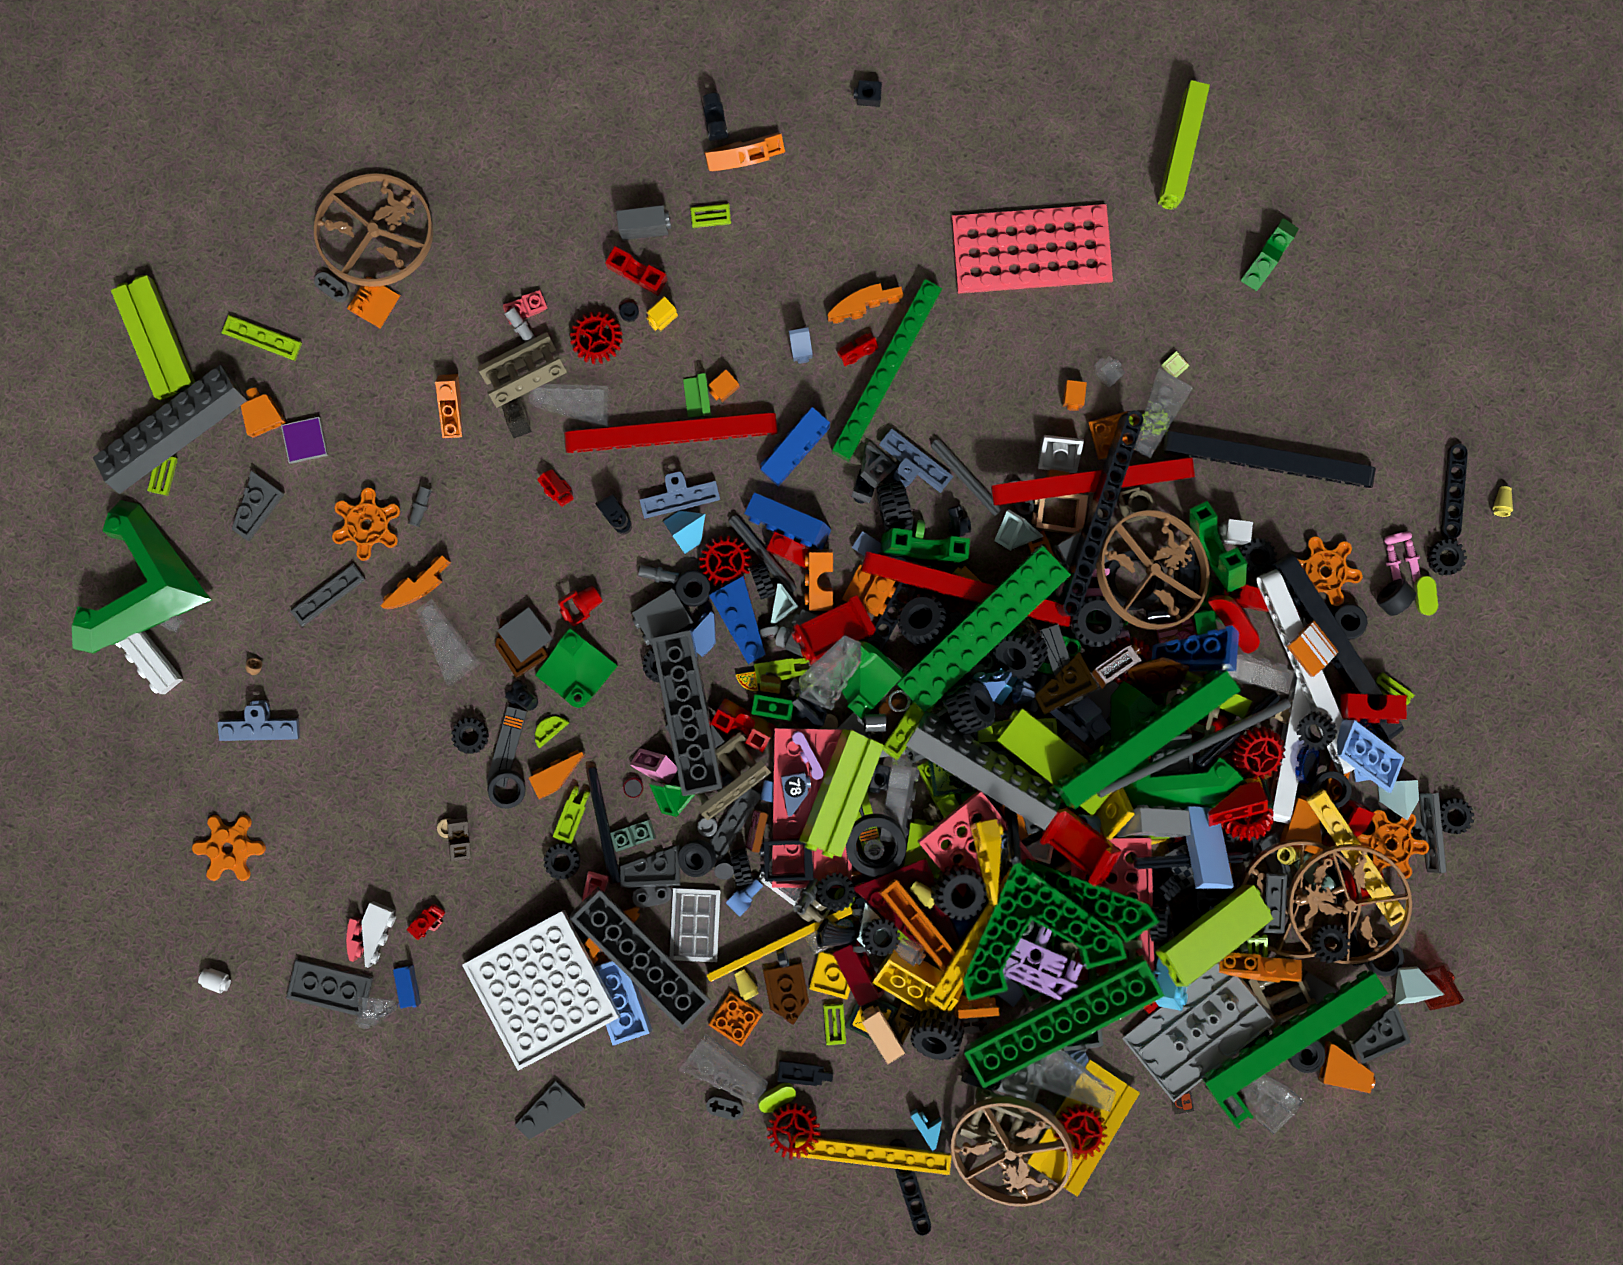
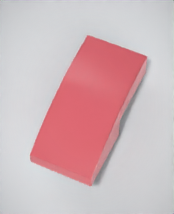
[503,290,547,325]
[346,917,364,962]

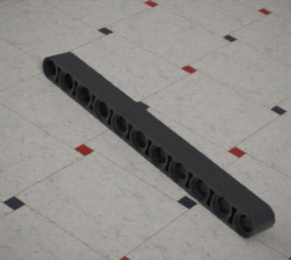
[1057,410,1144,617]
[1163,431,1376,488]
[1272,553,1404,742]

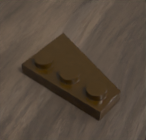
[1035,652,1098,714]

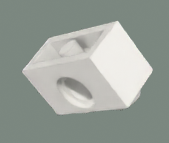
[1217,519,1253,545]

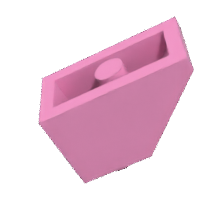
[630,749,677,784]

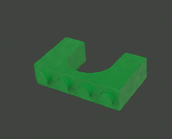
[1190,501,1247,593]
[880,528,970,565]

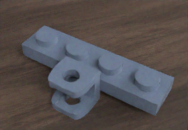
[879,429,953,493]
[640,472,720,519]
[217,700,300,741]

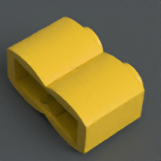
[646,296,678,332]

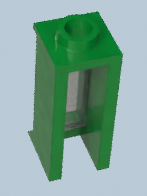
[1205,1086,1254,1129]

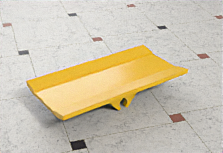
[1027,1059,1140,1197]

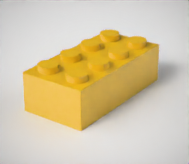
[872,945,964,1013]

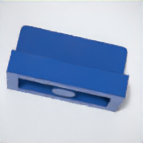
[393,965,421,1009]

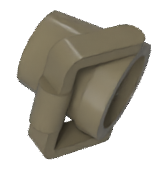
[1119,487,1153,523]
[797,892,830,923]

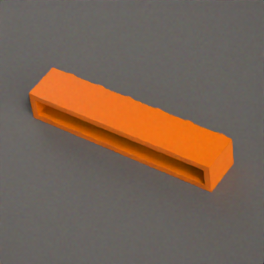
[879,879,963,985]

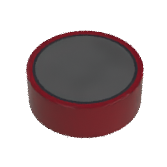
[623,778,644,798]

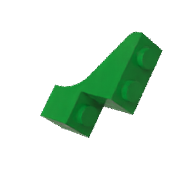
[1241,218,1299,291]

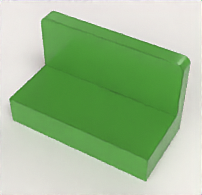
[683,373,711,418]

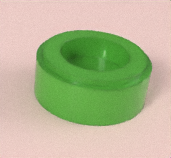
[915,520,925,539]

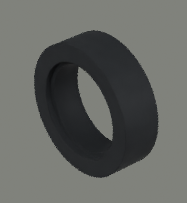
[1106,550,1165,610]
[846,813,906,876]

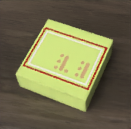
[1161,351,1190,380]

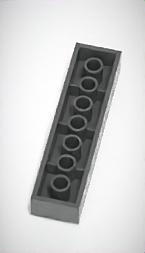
[93,365,247,494]
[651,631,724,796]
[906,711,1062,830]
[569,887,711,1031]

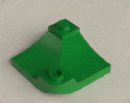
[535,629,618,708]
[825,641,905,719]

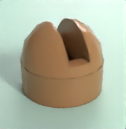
[245,658,262,675]

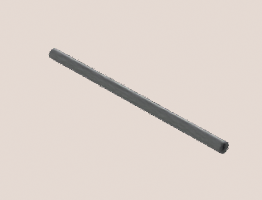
[1097,699,1291,798]

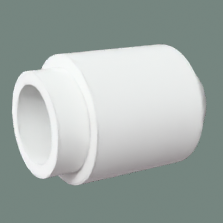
[198,968,231,994]

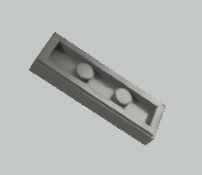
[1263,873,1287,933]

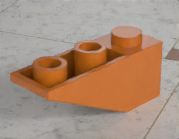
[435,374,462,438]
[529,750,585,799]

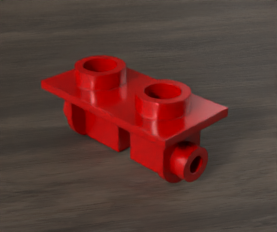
[837,333,878,367]

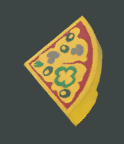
[736,671,758,691]

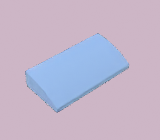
[1337,720,1404,793]
[1184,806,1234,888]
[595,960,653,1045]

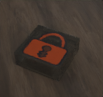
[1171,1090,1194,1115]

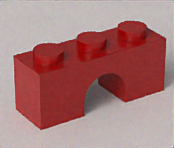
[605,246,668,296]
[1341,694,1407,724]
[711,698,777,753]

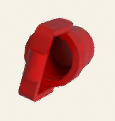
[558,586,603,626]

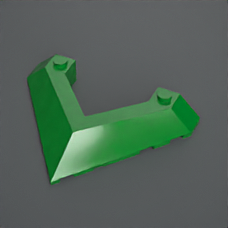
[72,500,213,654]
[1110,681,1247,809]
[1019,859,1160,1002]
[963,863,1126,1001]

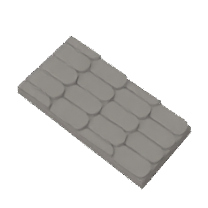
[1122,962,1276,1102]

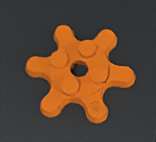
[332,488,400,561]
[1297,536,1363,606]
[1357,810,1429,879]
[192,815,266,881]

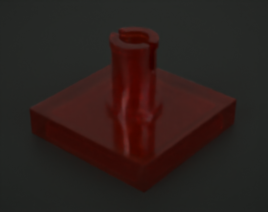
[1422,965,1464,1011]

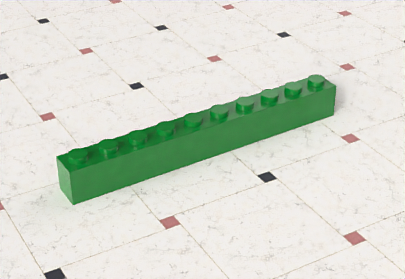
[832,279,942,462]
[1202,970,1389,1104]

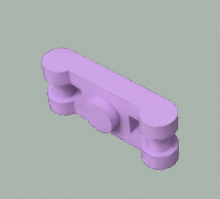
[792,731,823,780]

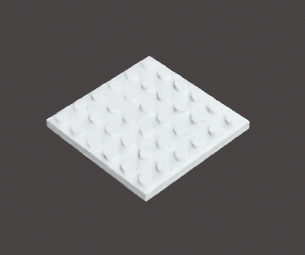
[462,910,621,1070]

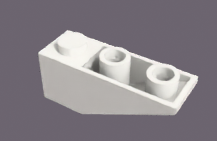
[362,901,396,968]

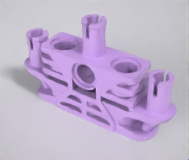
[1003,925,1083,1001]

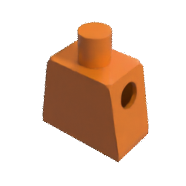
[241,388,287,438]

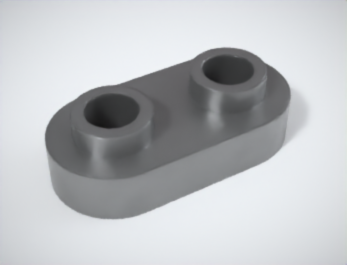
[633,886,672,908]

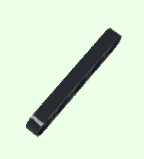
[1441,444,1468,539]
[867,582,917,652]
[889,1139,932,1236]

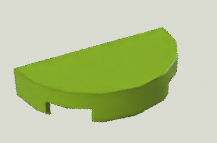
[535,716,569,749]

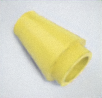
[1492,486,1513,517]
[1277,846,1300,865]
[909,880,935,909]
[734,969,759,1001]

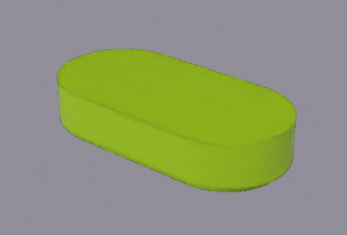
[1414,576,1438,615]
[758,1083,796,1113]

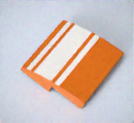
[1286,621,1338,677]

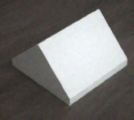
[1038,435,1084,473]

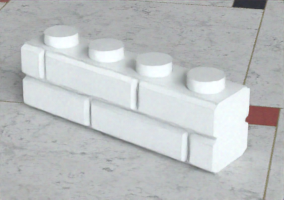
[115,631,183,694]

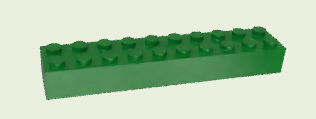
[897,544,1071,713]
[1054,670,1241,809]
[964,955,1165,1088]

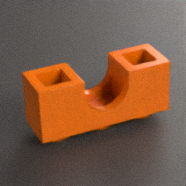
[805,549,833,611]

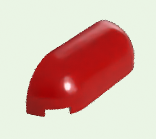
[1208,594,1260,655]

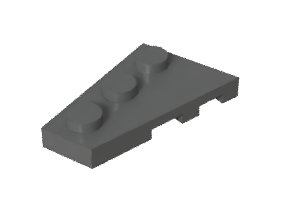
[232,471,285,541]
[620,845,680,888]
[1351,1004,1411,1064]
[515,1080,585,1139]

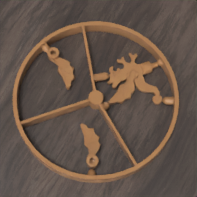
[314,174,433,287]
[1096,510,1209,630]
[1240,839,1362,958]
[1287,844,1412,964]
[951,1096,1073,1206]

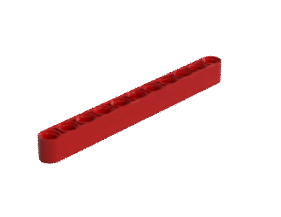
[564,413,778,453]
[991,458,1196,506]
[861,551,1072,627]

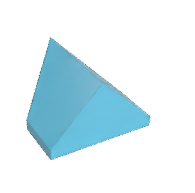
[663,511,705,554]

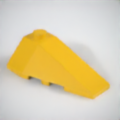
[970,819,1003,905]

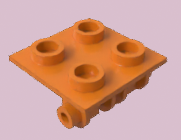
[347,276,400,329]

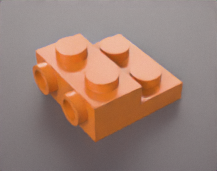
[842,565,897,617]
[954,995,999,1018]

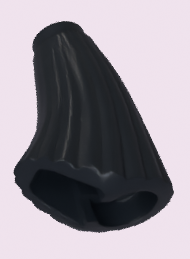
[816,918,860,948]

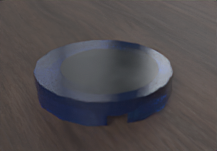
[1295,745,1319,784]

